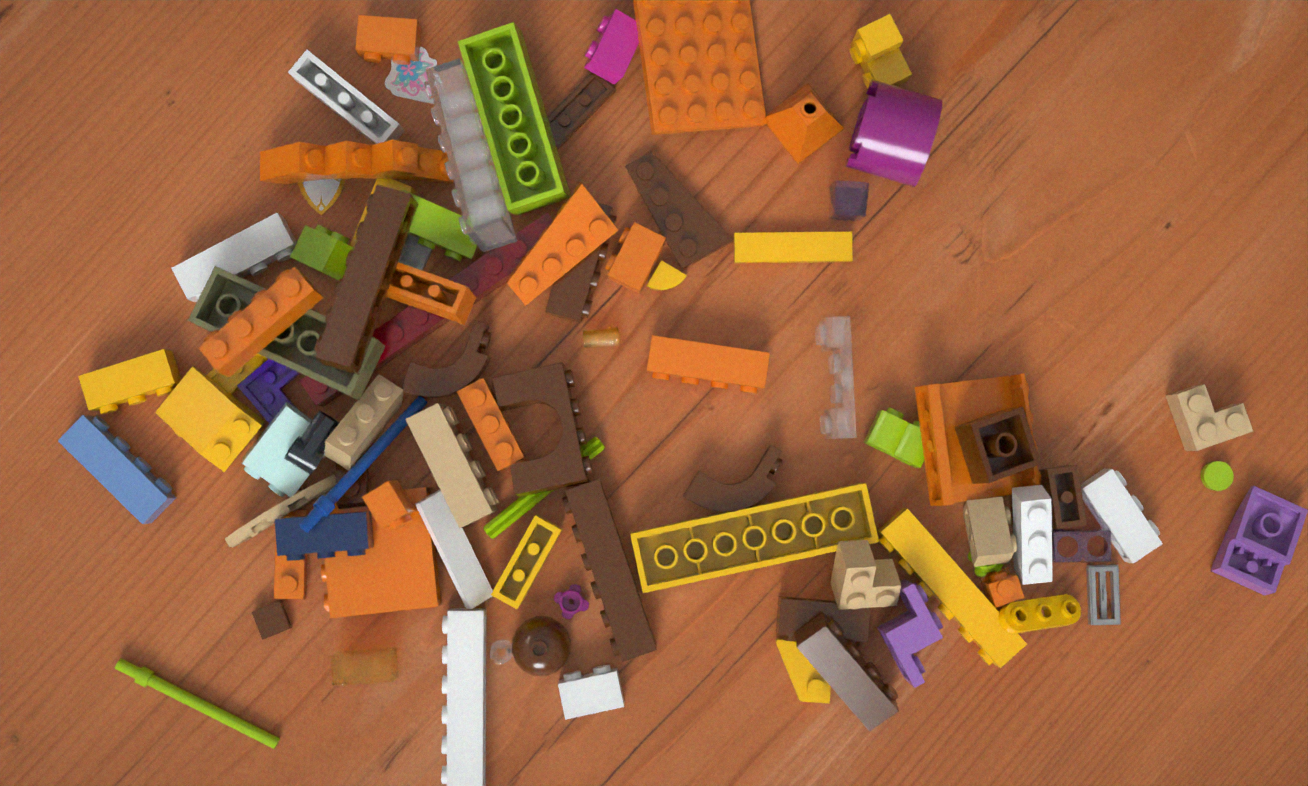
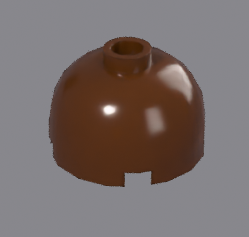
[512,616,571,676]

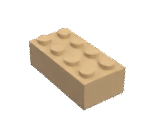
[405,403,499,528]

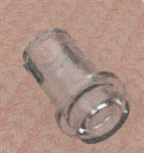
[490,639,513,664]

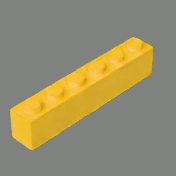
[877,508,1027,668]

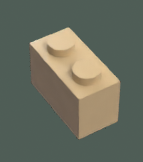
[963,497,1017,567]

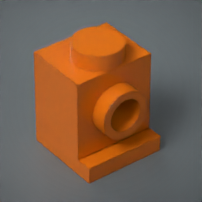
[980,567,1025,607]

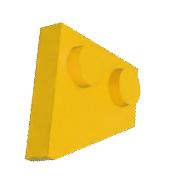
[775,638,831,704]

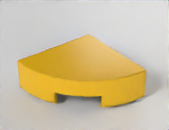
[646,260,687,290]

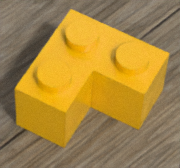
[849,14,912,89]

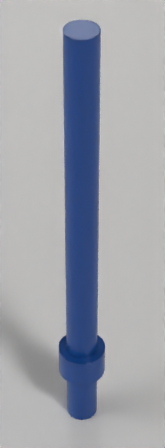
[299,396,427,533]

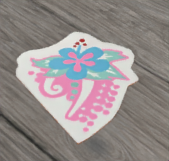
[385,47,444,106]

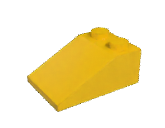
[155,366,265,472]

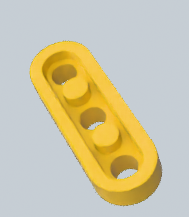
[999,594,1081,634]

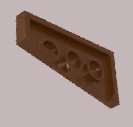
[625,152,734,270]

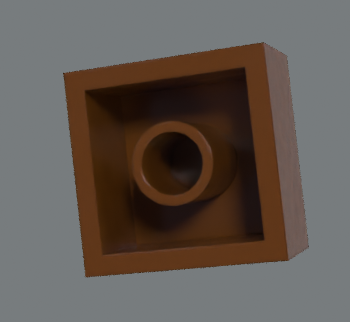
[955,407,1041,484]

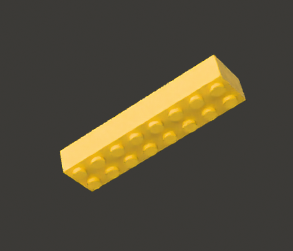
[630,482,879,593]

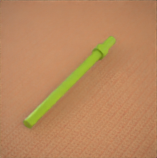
[115,658,280,749]

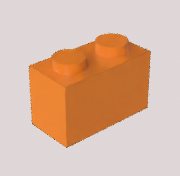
[355,15,421,65]
[605,222,666,294]
[362,480,416,530]

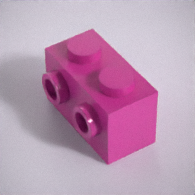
[584,9,639,85]

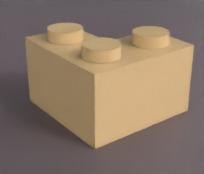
[1166,385,1253,451]
[830,540,901,610]

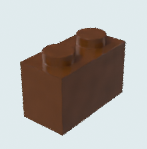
[1039,465,1087,529]

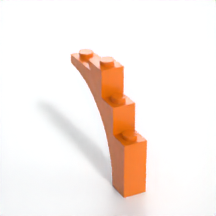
[260,140,458,184]

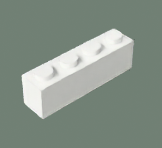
[288,50,404,144]
[171,213,297,302]

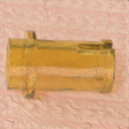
[583,325,620,349]

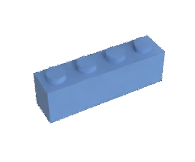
[58,415,176,524]

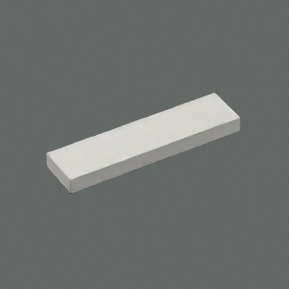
[415,490,493,610]

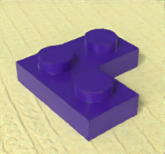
[237,359,300,424]

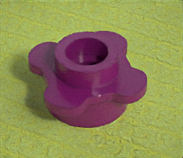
[554,584,589,619]

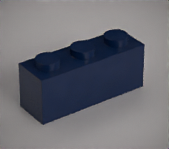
[275,511,374,561]

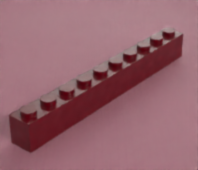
[300,212,553,407]

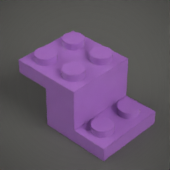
[877,579,943,688]

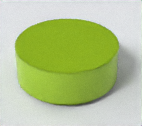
[1201,461,1234,491]

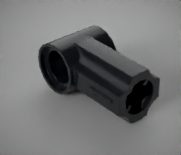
[284,410,339,475]

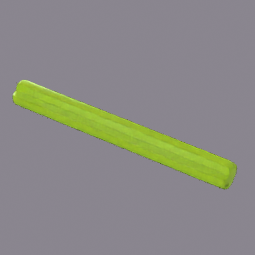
[483,437,605,539]

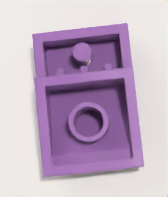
[1211,486,1308,595]

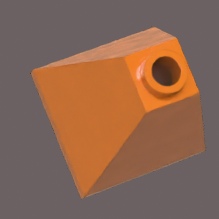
[765,83,844,165]

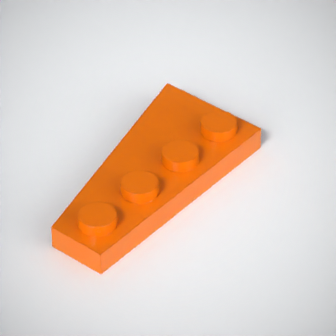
[505,183,618,306]

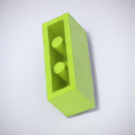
[399,190,485,262]

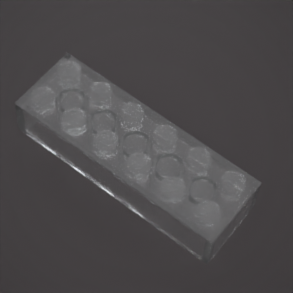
[424,58,517,252]

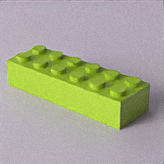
[458,22,571,216]

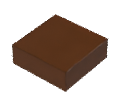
[252,600,292,640]

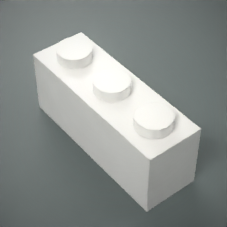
[1080,469,1163,564]
[1012,485,1052,585]

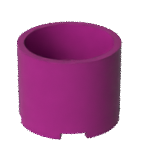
[845,79,943,187]

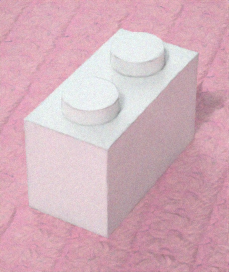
[558,665,625,720]

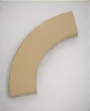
[225,474,336,548]

